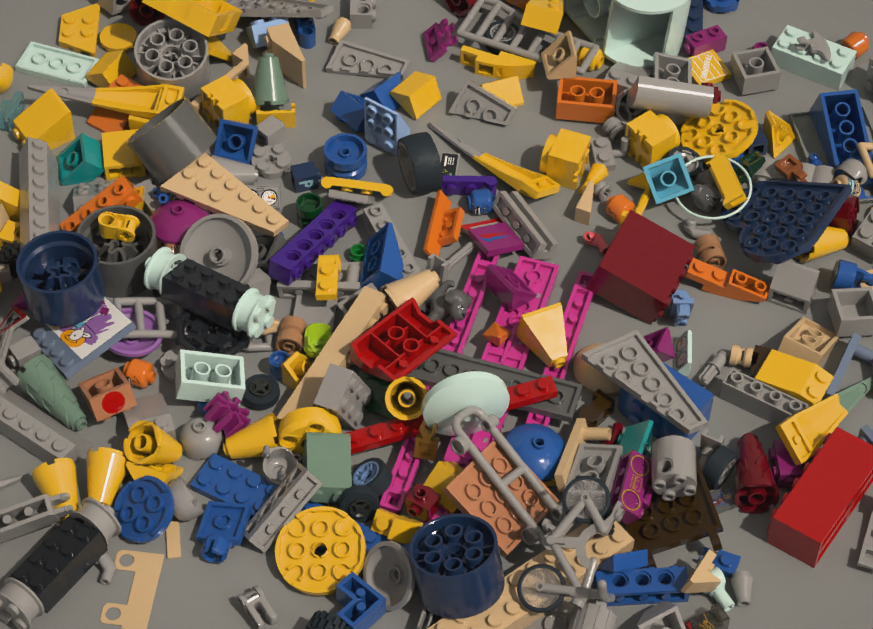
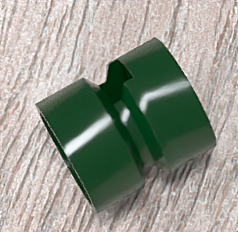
[296,192,323,229]

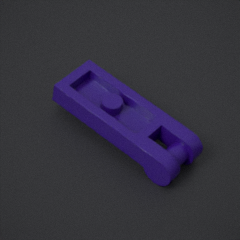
[441,175,497,195]

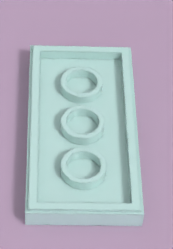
[15,41,100,88]

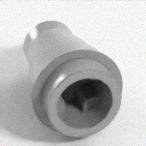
[730,571,753,607]

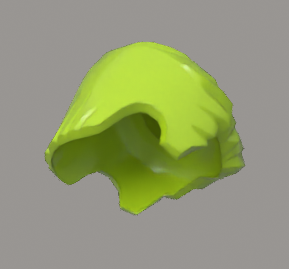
[303,323,333,358]

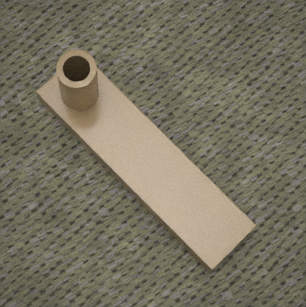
[554,418,612,492]

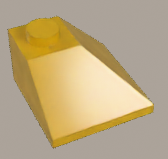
[126,460,184,485]

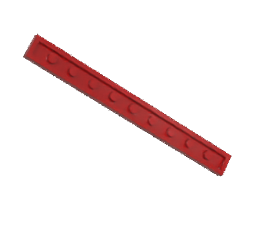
[344,375,558,455]

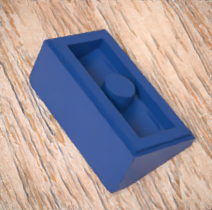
[599,549,648,572]

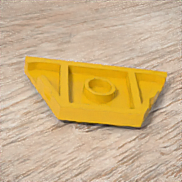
[59,3,101,58]

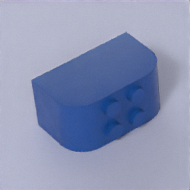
[618,363,714,440]

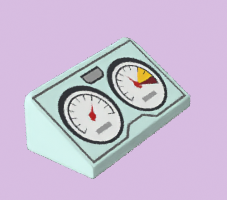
[673,330,692,376]

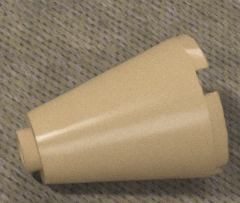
[380,269,440,310]

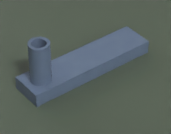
[821,332,873,401]

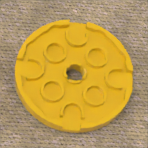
[680,99,758,163]
[275,506,366,596]

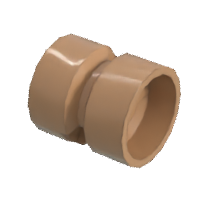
[694,234,727,269]
[275,316,307,356]

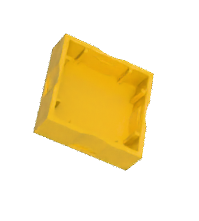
[142,0,242,37]

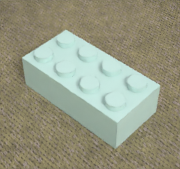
[771,25,857,91]

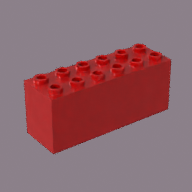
[766,427,873,568]

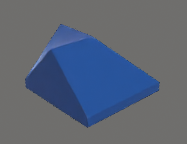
[214,119,258,165]

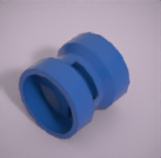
[269,351,290,380]

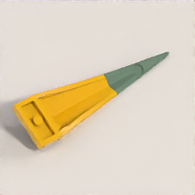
[775,376,873,465]

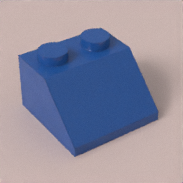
[330,91,365,133]

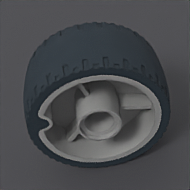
[397,132,443,194]

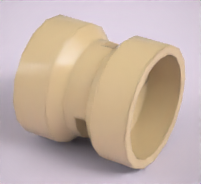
[729,344,754,369]

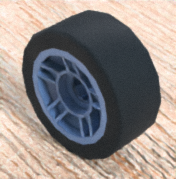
[351,457,393,497]

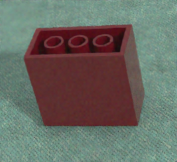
[586,210,695,325]

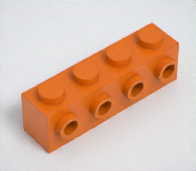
[59,175,143,233]

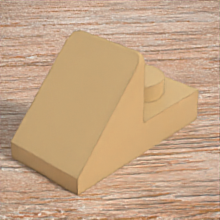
[680,549,721,593]

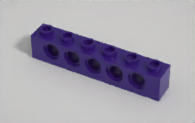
[268,199,357,286]

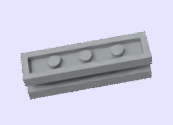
[492,191,559,260]
[719,368,809,425]

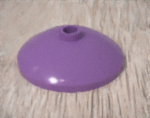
[109,308,163,357]

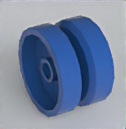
[323,133,367,180]

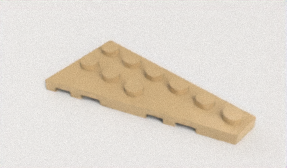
[160,153,289,237]

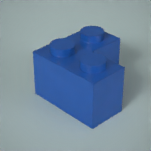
[336,572,386,629]

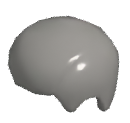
[836,158,868,186]

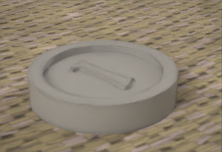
[544,614,568,629]

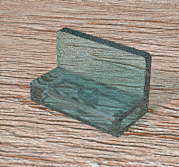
[0,91,25,133]

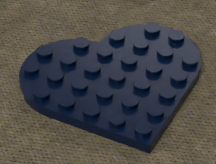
[721,180,852,264]

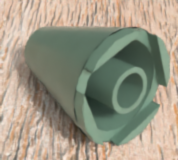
[252,53,289,105]

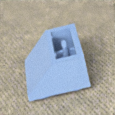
[245,17,289,49]

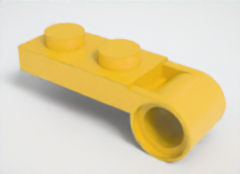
[315,254,341,301]

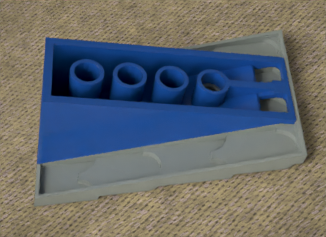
[789,89,873,203]

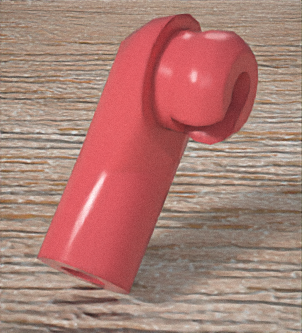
[583,231,609,255]

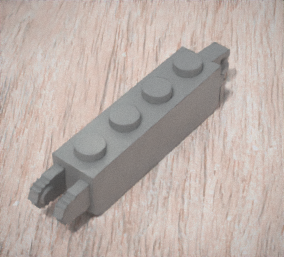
[0,492,74,543]

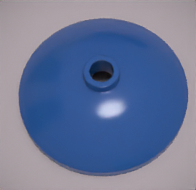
[506,423,566,482]

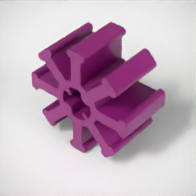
[203,391,251,438]

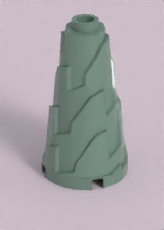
[16,354,88,431]

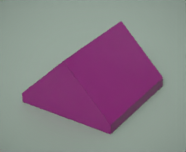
[486,264,537,312]

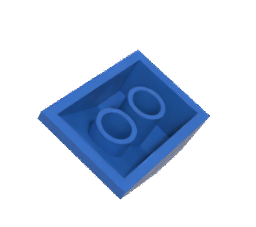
[359,222,404,292]

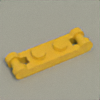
[321,177,394,196]

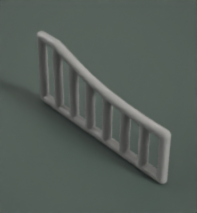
[456,0,599,75]
[113,297,274,352]

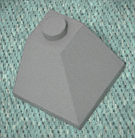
[637,601,686,629]

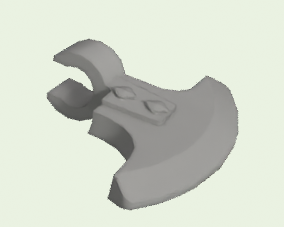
[795,30,831,62]

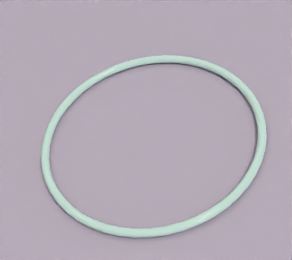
[675,155,752,220]

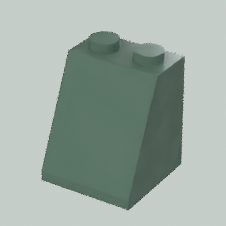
[300,432,352,503]

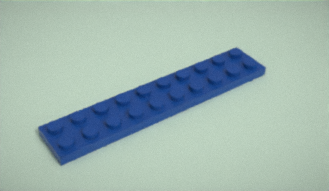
[189,453,403,573]

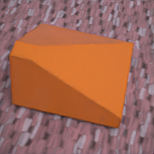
[482,322,512,347]

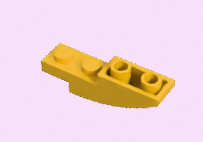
[460,45,536,79]

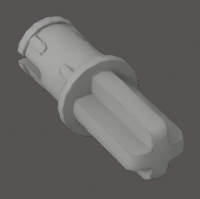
[698,350,729,386]

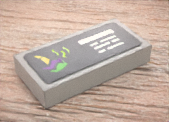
[440,152,460,176]

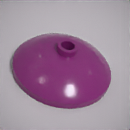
[150,199,210,245]

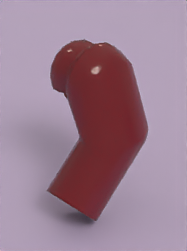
[598,422,623,445]

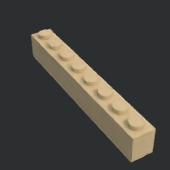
[276,286,390,423]

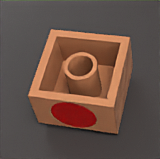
[78,367,137,422]

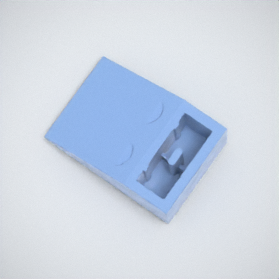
[364,97,410,156]

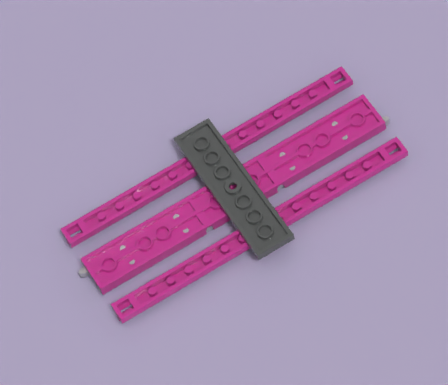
[379,249,594,524]

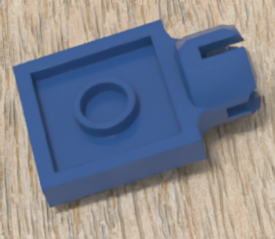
[196,501,252,564]

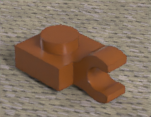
[774,154,808,182]

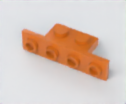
[423,190,465,256]

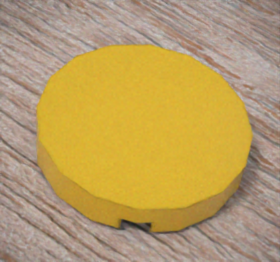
[99,23,137,52]

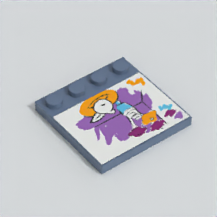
[31,296,137,379]

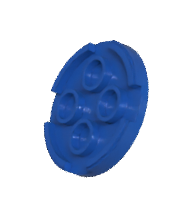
[113,475,174,543]

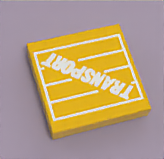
[688,49,732,85]

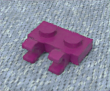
[423,18,458,62]

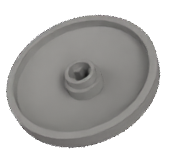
[179,214,259,285]

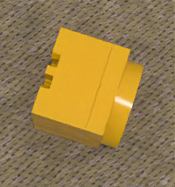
[201,75,256,128]
[625,110,680,168]
[540,128,591,190]

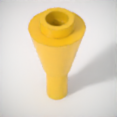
[578,163,608,194]

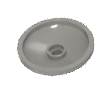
[363,541,415,611]

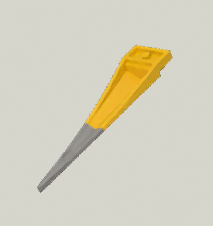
[28,84,185,119]
[428,122,561,199]

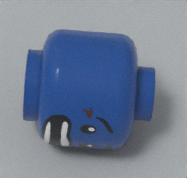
[467,188,496,215]

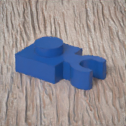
[698,547,741,578]

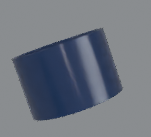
[16,230,105,327]
[409,514,505,619]

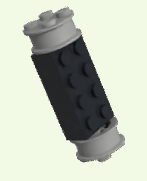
[0,497,122,629]

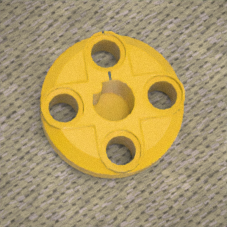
[278,407,342,459]

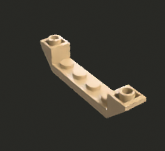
[191,43,250,116]

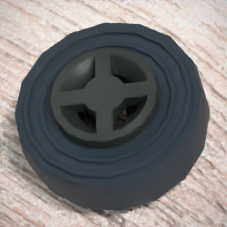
[242,374,280,410]
[339,485,380,523]

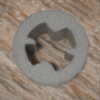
[593,180,613,201]

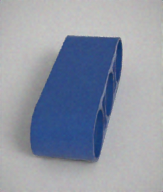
[293,0,316,49]

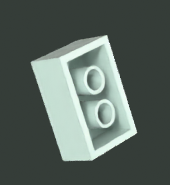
[175,349,246,406]

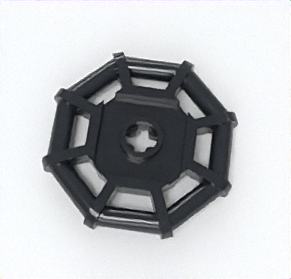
[174,310,250,356]

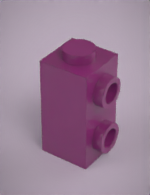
[683,25,727,57]
[768,439,802,488]

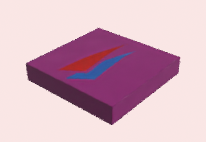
[468,222,524,257]

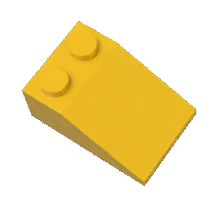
[754,349,834,406]

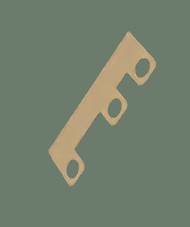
[100,550,165,629]

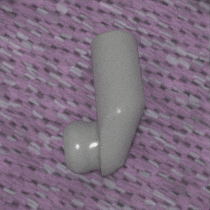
[684,218,711,239]
[95,553,116,585]

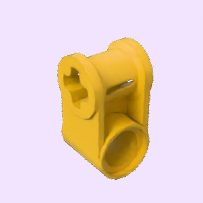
[98,212,140,242]

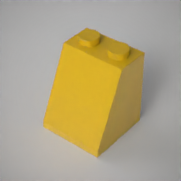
[12,88,75,150]

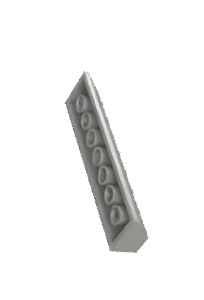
[19,137,60,251]
[0,388,94,465]

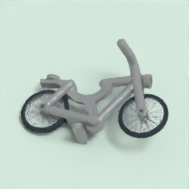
[517,476,625,613]

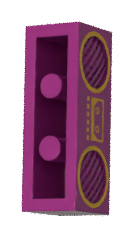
[610,450,653,525]

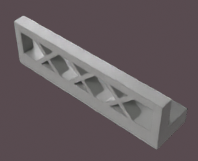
[244,463,323,553]

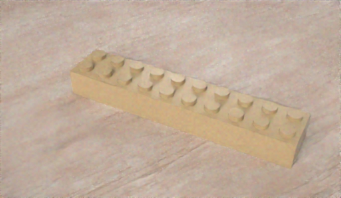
[427,521,634,629]

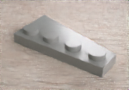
[326,40,410,79]

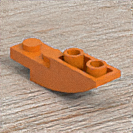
[685,258,771,302]

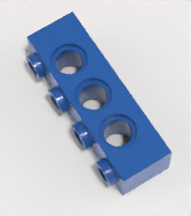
[594,566,690,606]

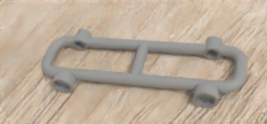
[450,406,573,546]

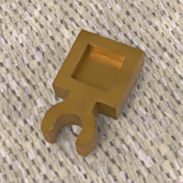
[413,421,439,461]

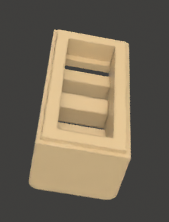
[574,181,594,225]

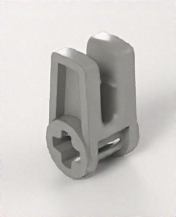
[236,585,277,629]

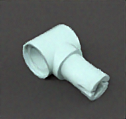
[701,567,735,612]

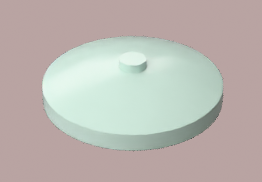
[421,371,510,436]

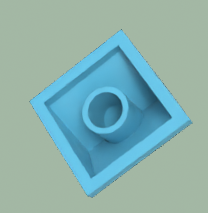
[643,153,694,204]

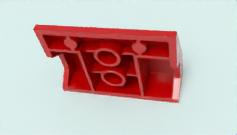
[350,297,457,383]

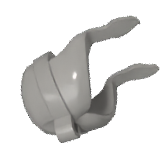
[262,445,302,486]

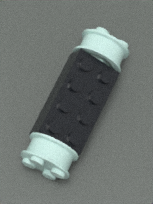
[144,247,276,339]

